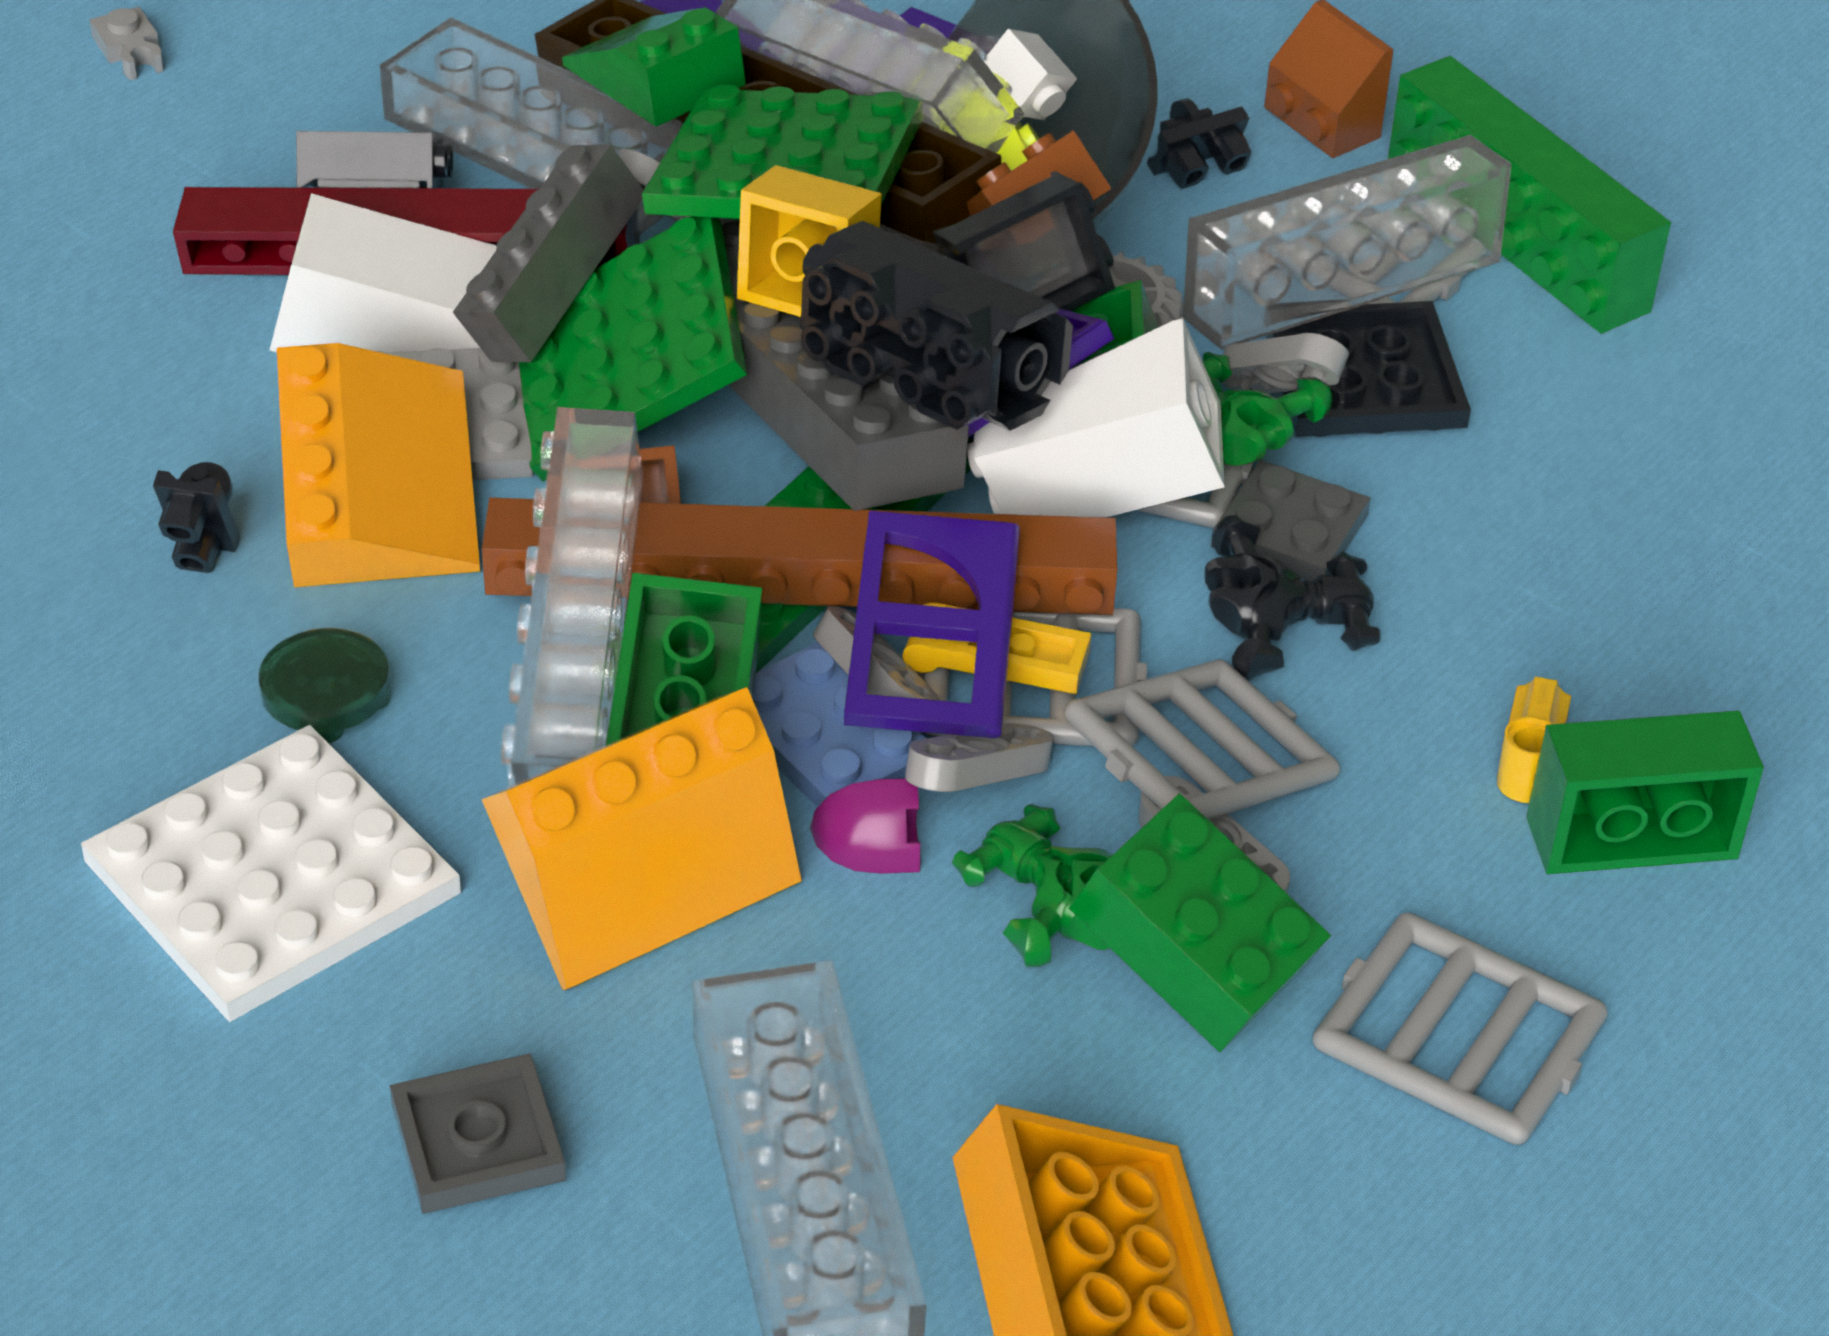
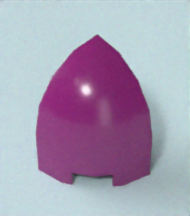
[810,778,920,874]

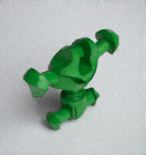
[1203,352,1333,466]
[952,804,1113,968]

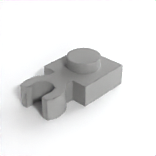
[89,7,164,80]

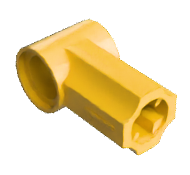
[1496,676,1571,803]

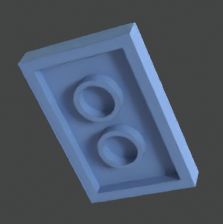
[752,642,927,807]

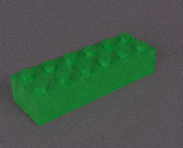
[1387,55,1671,334]

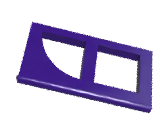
[844,511,1020,738]

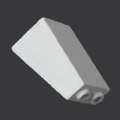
[269,193,496,353]
[967,318,1225,517]

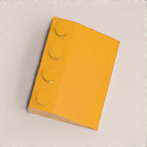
[276,343,481,588]
[481,687,802,990]
[952,1104,1234,1336]

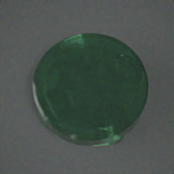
[259,628,391,743]

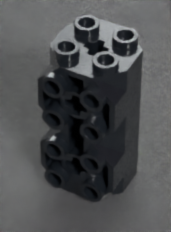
[800,221,1073,431]

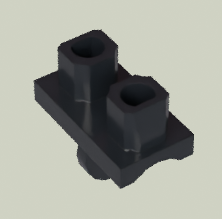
[1147,98,1252,189]
[153,462,240,573]

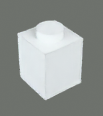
[975,28,1078,120]

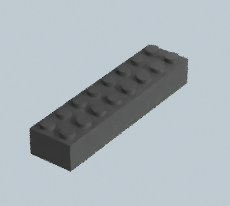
[722,221,969,511]

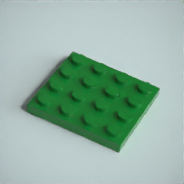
[642,84,923,219]
[519,216,747,482]

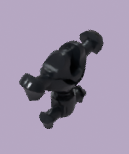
[1204,515,1381,680]

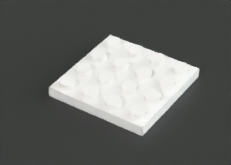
[81,725,461,1022]

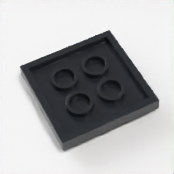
[1263,301,1471,437]

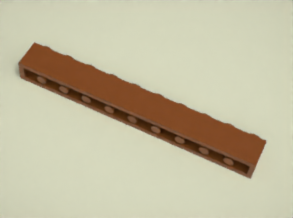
[482,497,1118,615]

